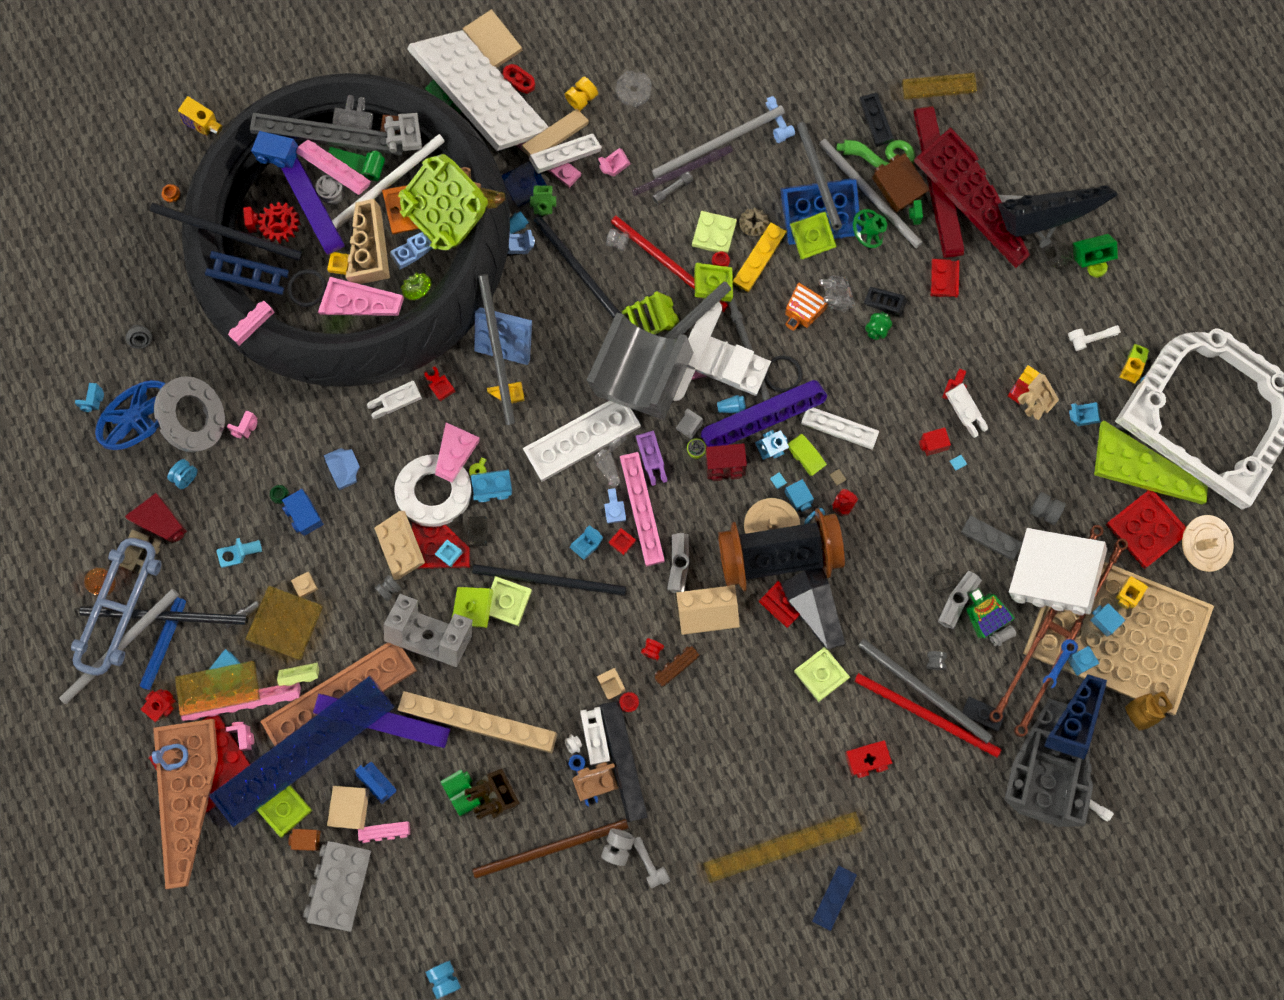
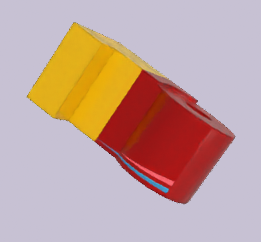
[1007,365,1039,405]

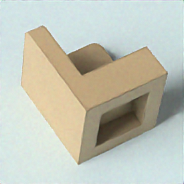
[597,668,626,700]

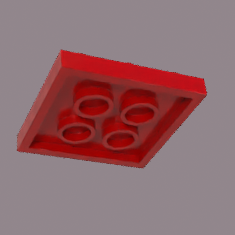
[1106,490,1186,569]

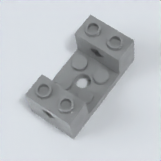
[384,594,473,667]

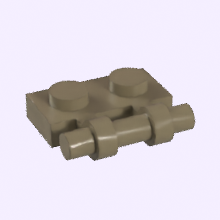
[119,530,162,574]

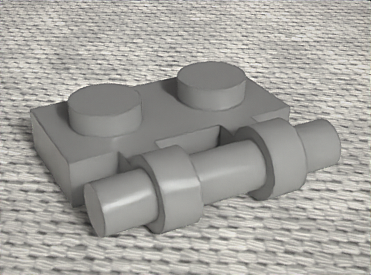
[384,113,422,153]

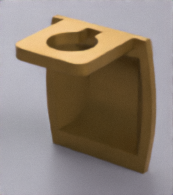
[1125,691,1173,731]

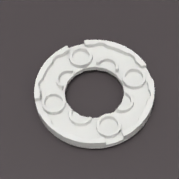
[394,455,472,527]

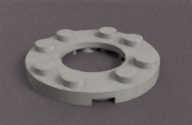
[154,376,225,452]

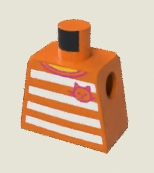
[785,283,828,331]

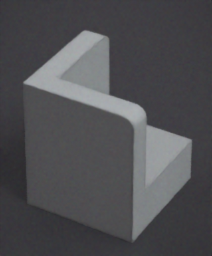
[676,408,703,439]

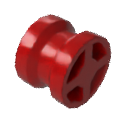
[640,638,664,661]

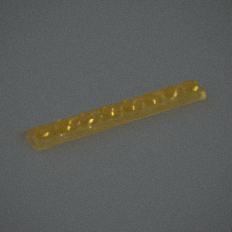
[703,812,862,883]

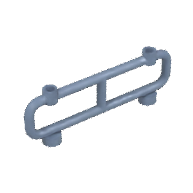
[71,538,161,676]

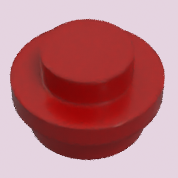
[711,251,730,267]
[619,692,639,712]

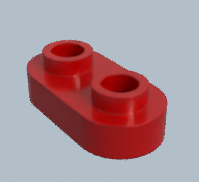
[503,64,535,94]

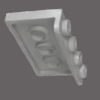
[303,841,371,932]

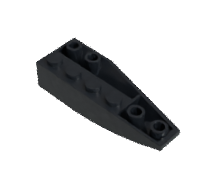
[998,185,1117,237]

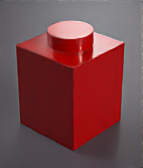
[919,427,951,456]

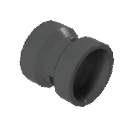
[375,575,402,602]

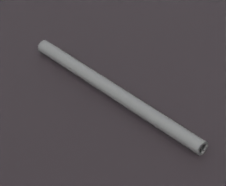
[652,105,785,179]
[819,139,923,249]
[59,589,179,704]

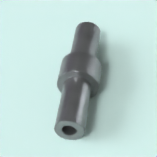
[225,601,261,629]

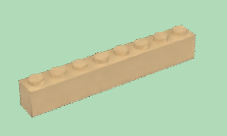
[398,691,557,754]

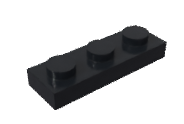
[859,92,894,147]

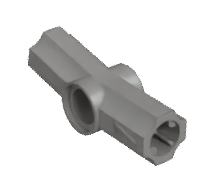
[667,533,689,593]
[938,571,982,629]

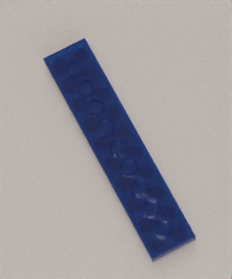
[209,675,394,827]

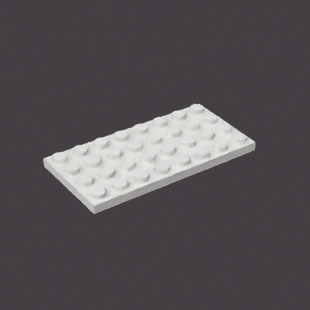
[408,30,549,151]

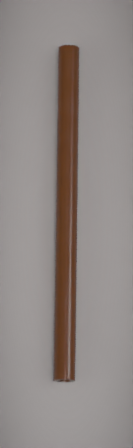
[472,819,629,879]

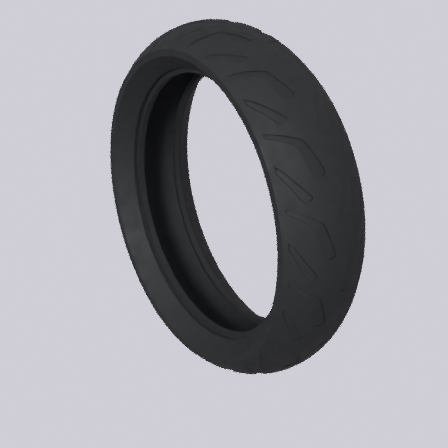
[182,73,510,387]

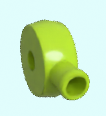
[469,458,487,477]

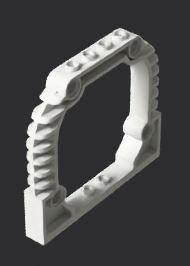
[1115,329,1284,510]

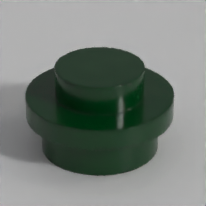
[270,485,289,504]

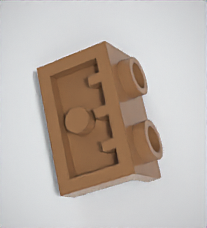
[572,762,618,801]

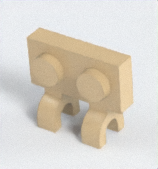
[1018,373,1059,420]

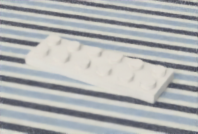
[523,401,641,482]

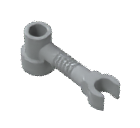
[633,837,671,889]

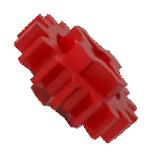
[258,202,301,244]

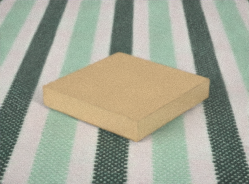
[327,786,370,830]

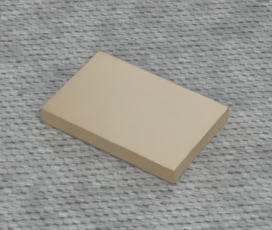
[463,9,522,68]

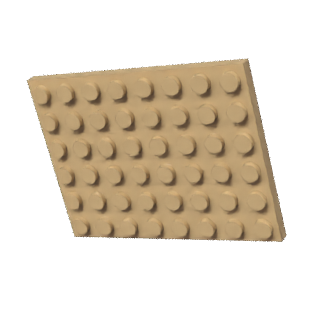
[1023,562,1214,715]

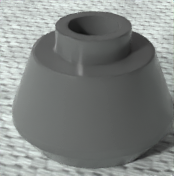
[126,325,152,349]

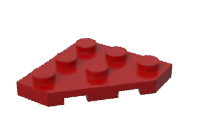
[412,522,470,569]

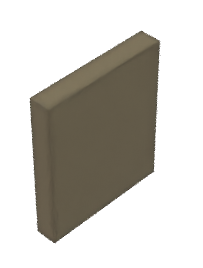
[830,469,846,486]

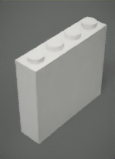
[1009,528,1107,615]

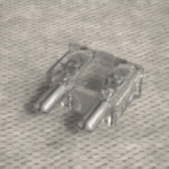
[818,275,855,312]

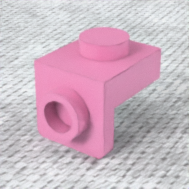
[598,148,630,177]
[227,411,257,439]
[226,722,254,751]

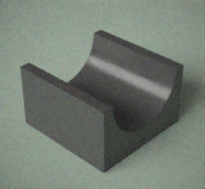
[587,312,694,420]

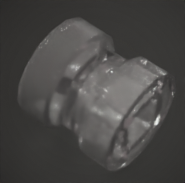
[606,228,629,251]

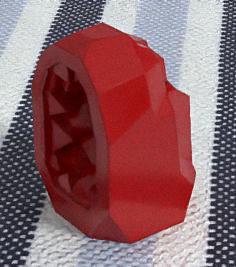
[832,489,858,516]

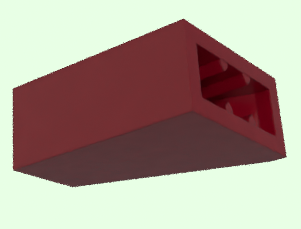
[125,493,188,543]

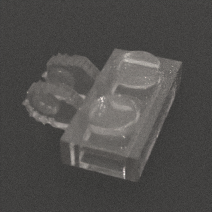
[333,95,373,130]

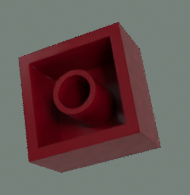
[705,443,747,481]

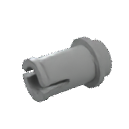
[989,625,1016,646]

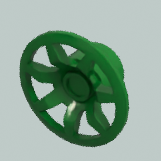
[853,209,887,248]

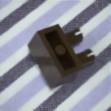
[465,768,520,820]

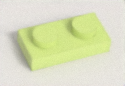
[277,663,319,686]

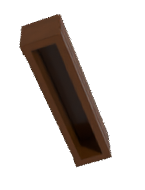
[654,646,700,688]

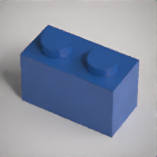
[251,131,299,168]
[282,489,324,536]

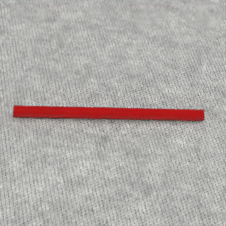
[611,216,728,312]
[854,673,1001,758]

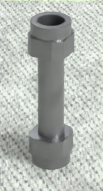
[652,171,693,205]

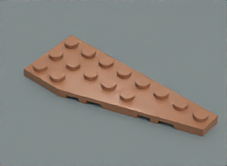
[154,719,218,889]

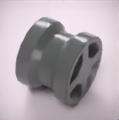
[927,651,947,670]

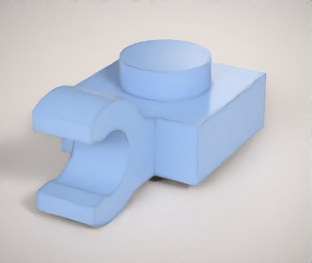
[604,488,626,524]

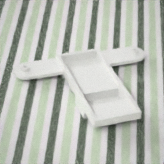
[673,302,771,401]

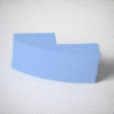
[390,232,433,269]

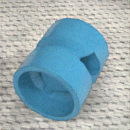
[425,961,461,999]

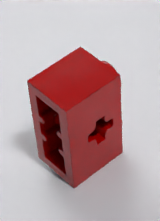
[845,740,892,779]

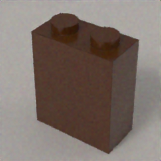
[872,153,930,213]

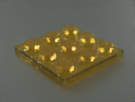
[246,586,323,660]

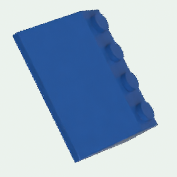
[780,178,861,245]

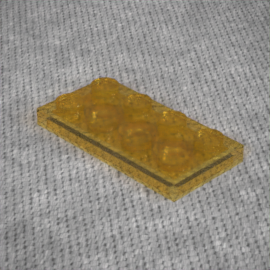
[175,661,260,716]

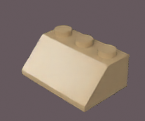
[677,585,740,635]

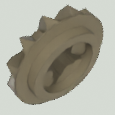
[739,208,769,236]

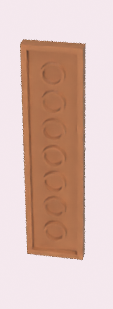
[260,643,417,755]

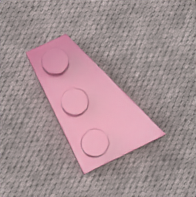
[435,423,479,482]

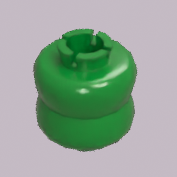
[865,312,892,340]

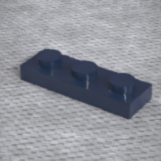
[812,866,857,931]

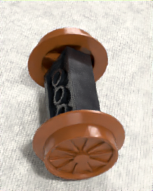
[718,508,845,592]

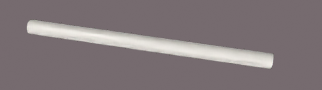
[332,134,445,229]

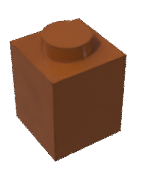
[289,829,321,851]

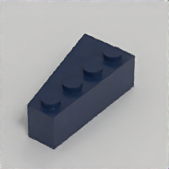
[1044,674,1107,759]

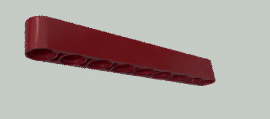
[914,106,964,258]

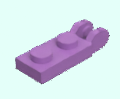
[636,431,667,486]

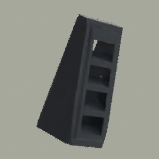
[864,287,907,317]

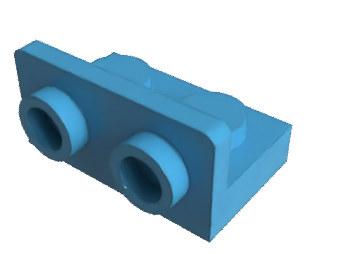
[471,469,512,502]

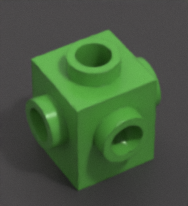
[530,186,556,216]

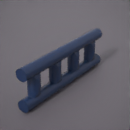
[205,251,289,295]

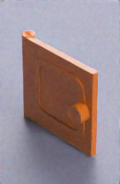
[382,185,419,234]

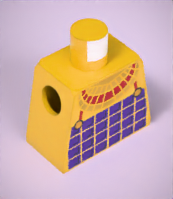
[178,96,223,136]

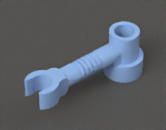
[765,96,795,143]

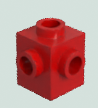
[140,689,176,722]

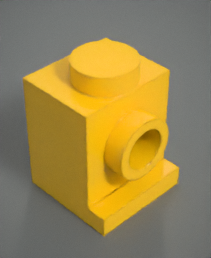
[1115,576,1148,609]

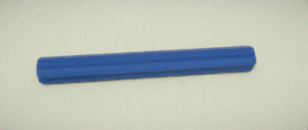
[140,597,186,690]

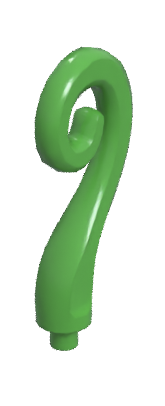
[837,140,916,168]

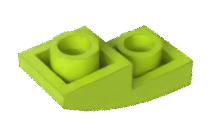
[788,434,827,476]

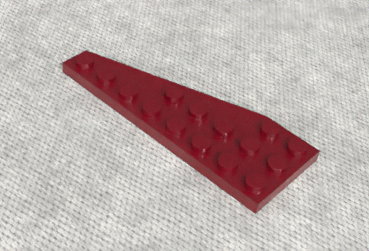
[914,127,1030,268]

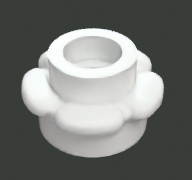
[565,735,582,754]

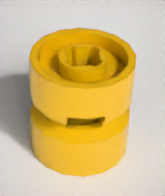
[564,77,598,111]

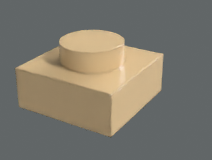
[291,572,318,598]

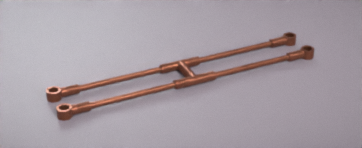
[989,525,1128,737]

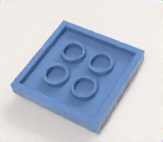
[474,308,532,365]

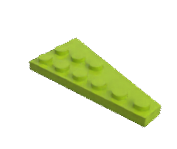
[1094,420,1208,505]

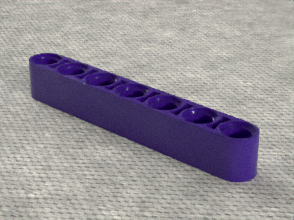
[281,156,345,255]
[701,380,827,447]
[313,693,450,748]

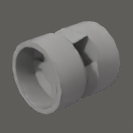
[601,828,635,866]

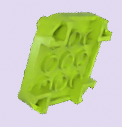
[398,154,488,250]

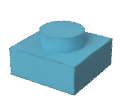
[435,539,463,567]

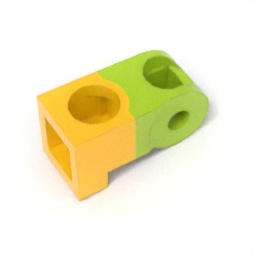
[1119,344,1149,383]

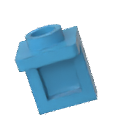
[75,383,104,412]
[1069,402,1101,426]
[570,525,603,560]

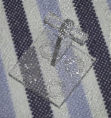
[592,436,627,487]

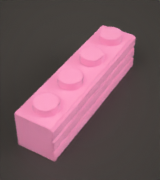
[228,301,275,346]
[358,821,410,843]

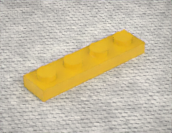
[733,223,787,293]

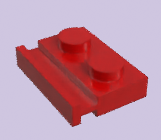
[930,259,959,298]
[759,581,800,628]

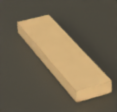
[522,109,589,157]

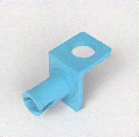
[217,538,262,568]

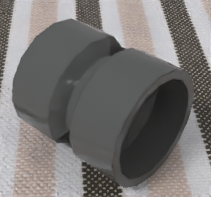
[1029,492,1066,526]

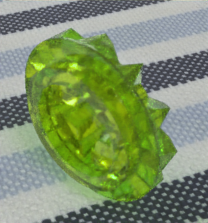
[401,272,431,300]

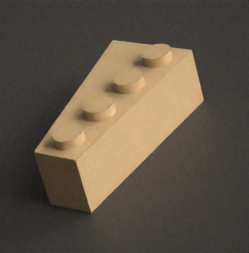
[346,199,390,284]

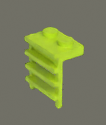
[621,291,679,335]

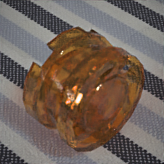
[84,568,116,596]

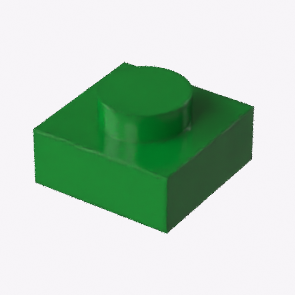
[909,200,923,225]

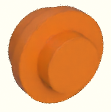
[162,184,181,203]

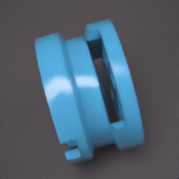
[167,459,197,489]

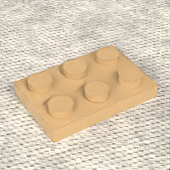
[374,511,425,580]

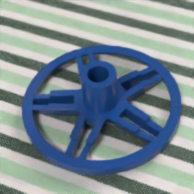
[95,380,165,450]

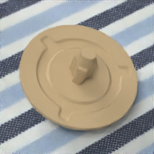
[744,498,800,534]
[1182,515,1234,572]

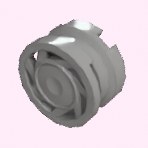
[316,174,345,205]

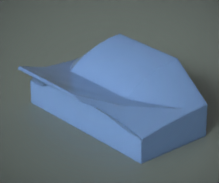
[324,448,360,490]

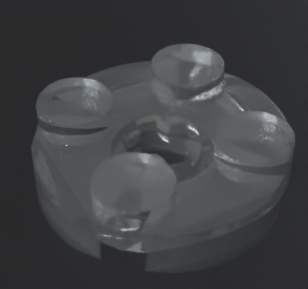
[616,71,652,108]

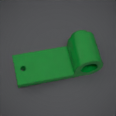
[328,147,385,182]

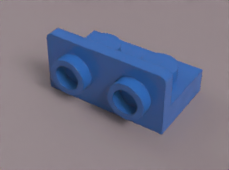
[355,762,396,804]

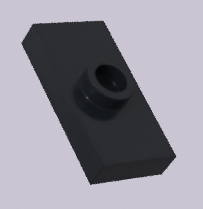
[962,696,1006,732]

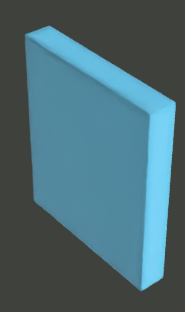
[950,455,967,471]
[770,472,787,489]

